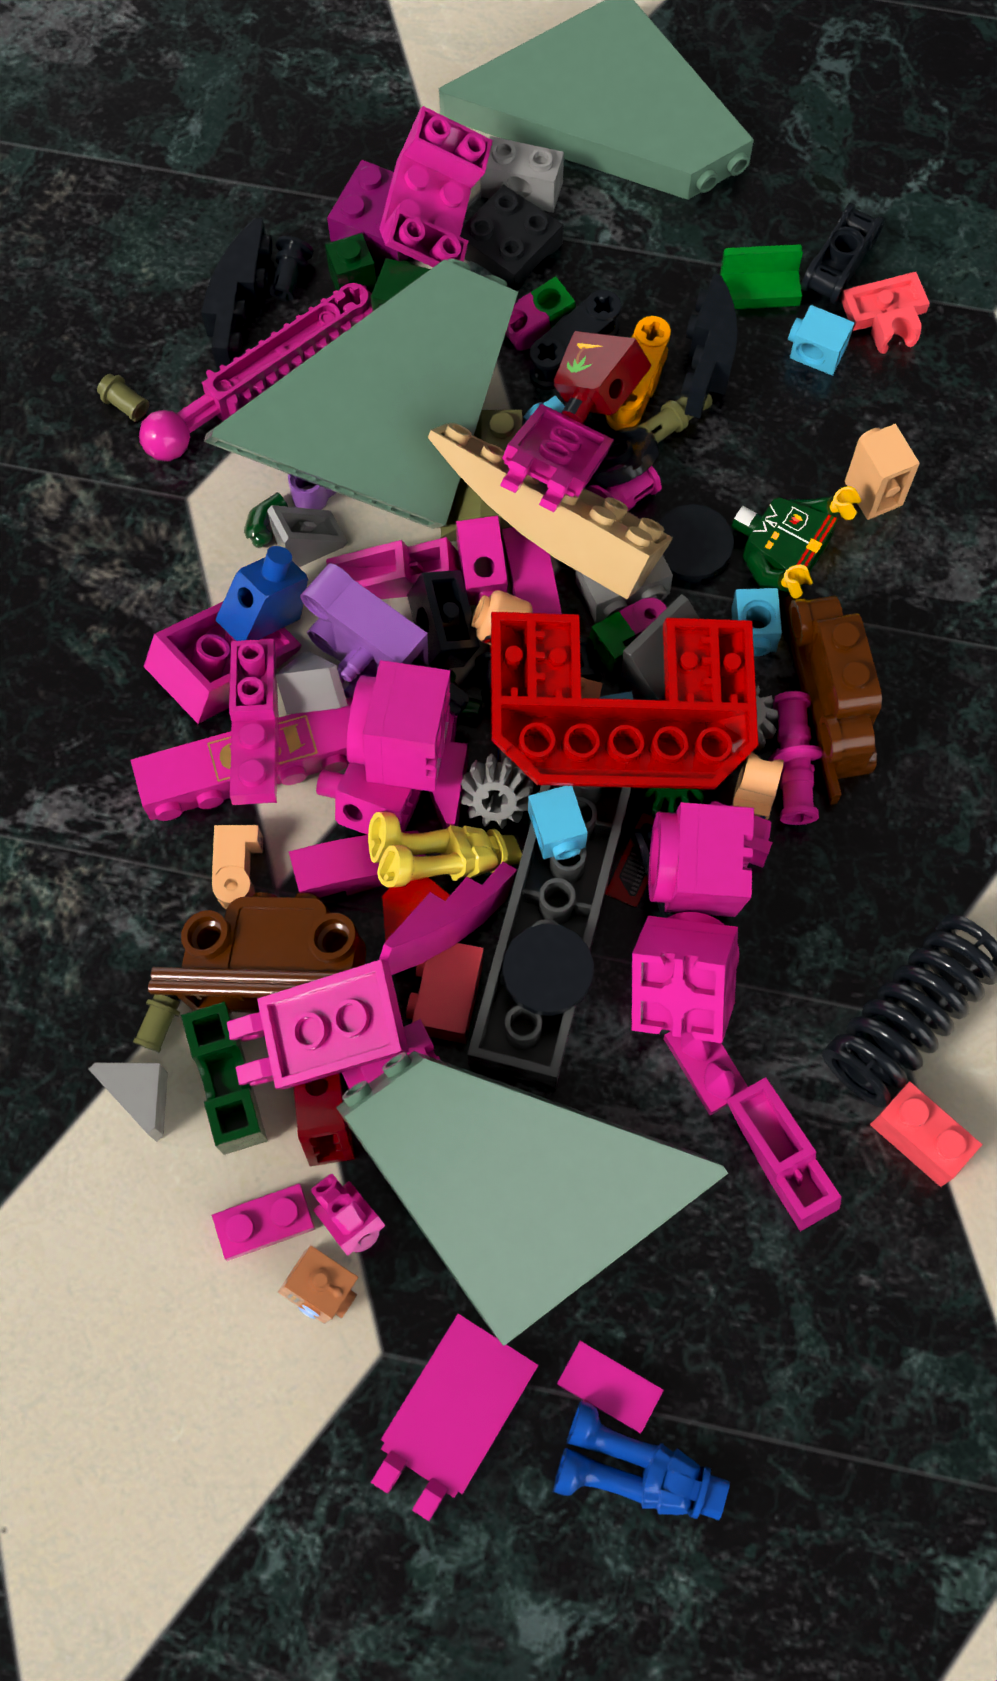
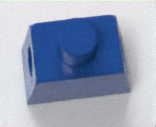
[215,546,308,641]

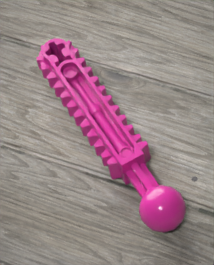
[139,283,373,461]

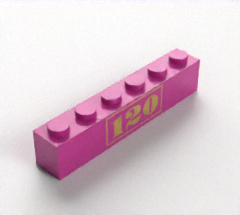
[131,697,353,821]

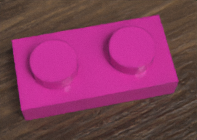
[212,1183,315,1261]

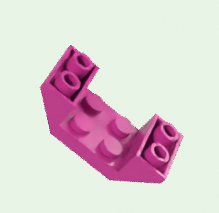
[379,106,493,267]

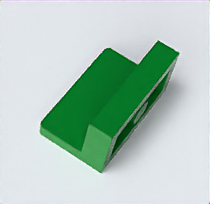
[720,245,803,309]

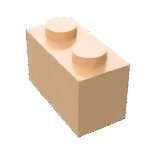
[845,424,920,520]

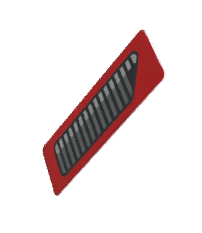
[606,813,655,907]

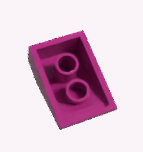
[144,602,302,724]

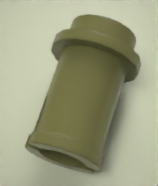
[97,374,149,422]
[133,995,180,1053]

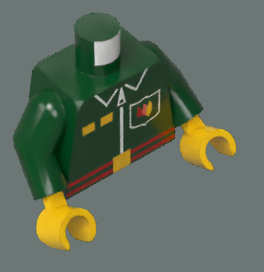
[731,486,862,598]

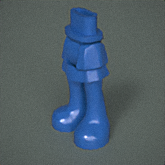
[553,1400,730,1521]

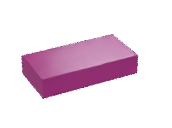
[557,1341,664,1434]

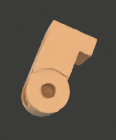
[731,752,784,820]
[212,825,263,909]

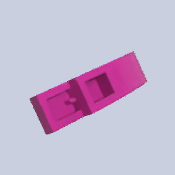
[229,639,279,805]

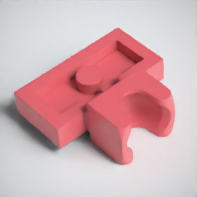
[840,272,930,354]

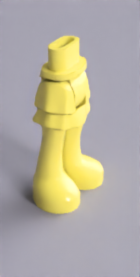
[368,812,522,887]

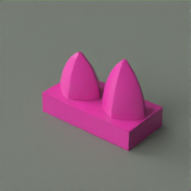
[663,1031,748,1115]

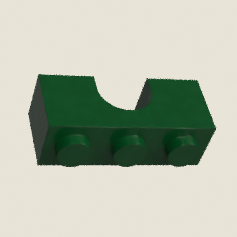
[181,1002,268,1155]

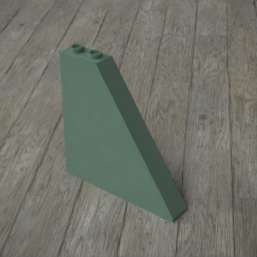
[439,0,754,200]
[204,259,518,529]
[336,1051,728,1346]

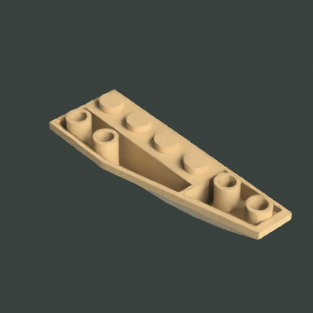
[428,423,673,599]

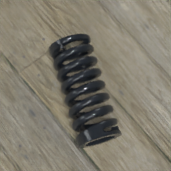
[822,914,997,1108]

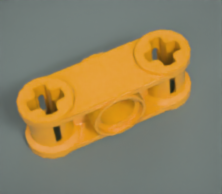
[606,316,671,431]

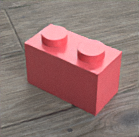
[406,943,484,1044]
[870,1081,983,1187]

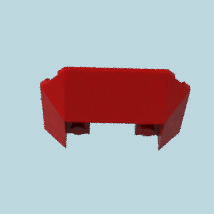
[491,612,758,789]

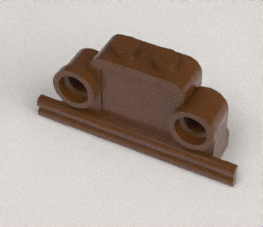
[779,595,882,805]
[148,892,366,1013]

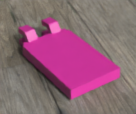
[500,404,614,512]
[227,960,409,1090]
[371,1314,539,1521]

